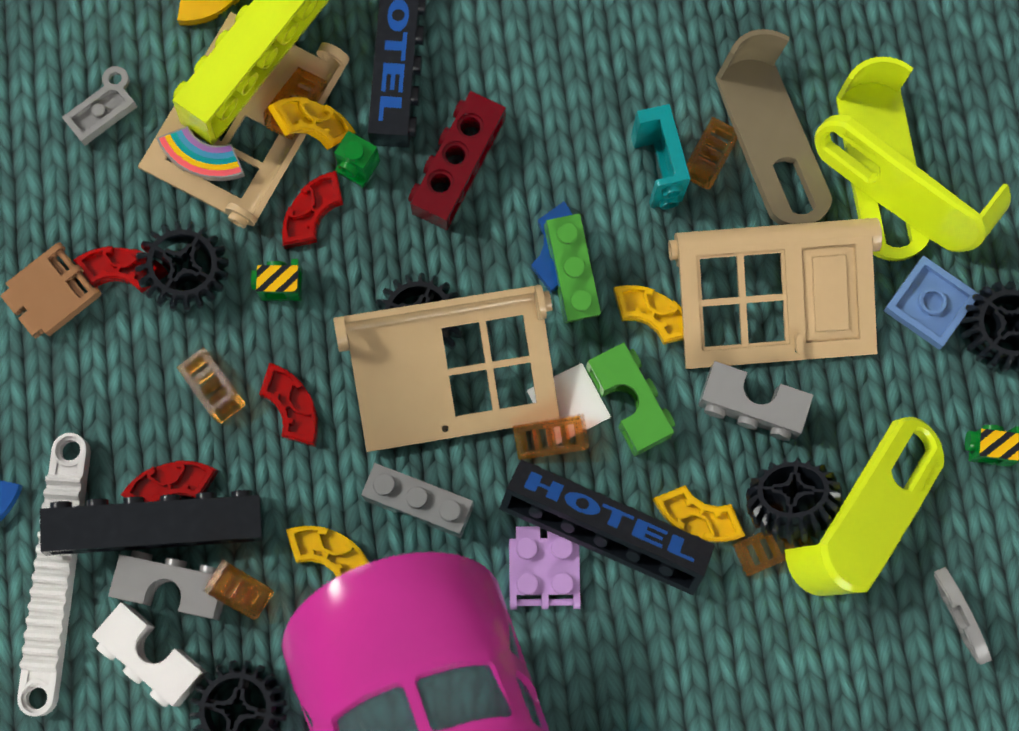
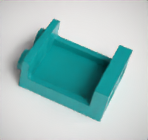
[631,104,691,210]

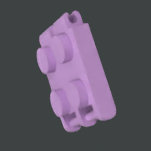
[509,526,580,610]

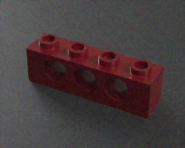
[408,91,506,231]

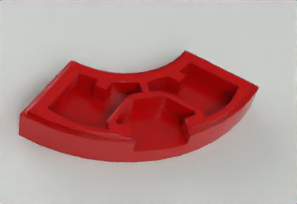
[282,171,344,249]
[73,246,169,293]
[259,363,318,447]
[121,460,219,502]

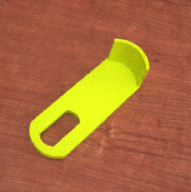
[836,56,930,261]
[814,115,1011,252]
[784,417,944,596]

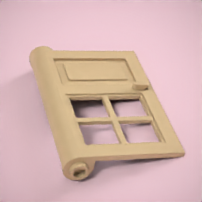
[138,12,350,228]
[668,218,882,369]
[333,285,560,452]

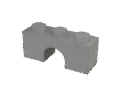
[698,361,813,441]
[361,463,474,538]
[108,550,230,621]

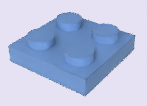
[883,255,980,350]

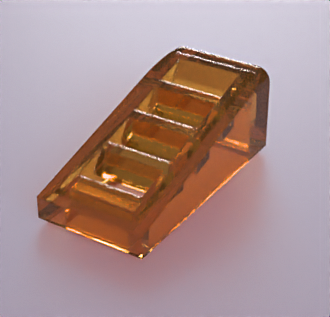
[263,67,327,140]
[687,116,738,190]
[177,347,246,424]
[513,413,589,460]
[732,532,814,577]
[203,560,274,620]

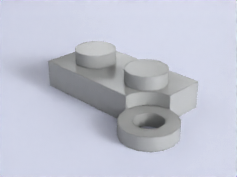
[62,66,137,146]

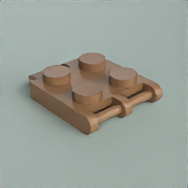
[0,242,102,338]

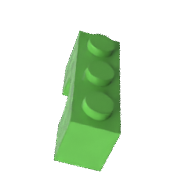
[543,213,601,323]
[586,342,675,457]

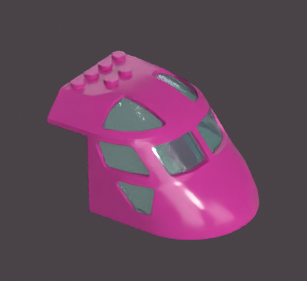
[282,552,549,731]

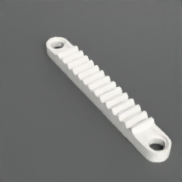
[17,433,91,717]

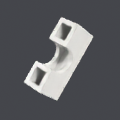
[92,602,207,707]

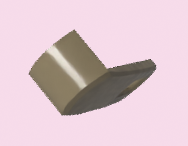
[715,29,832,225]

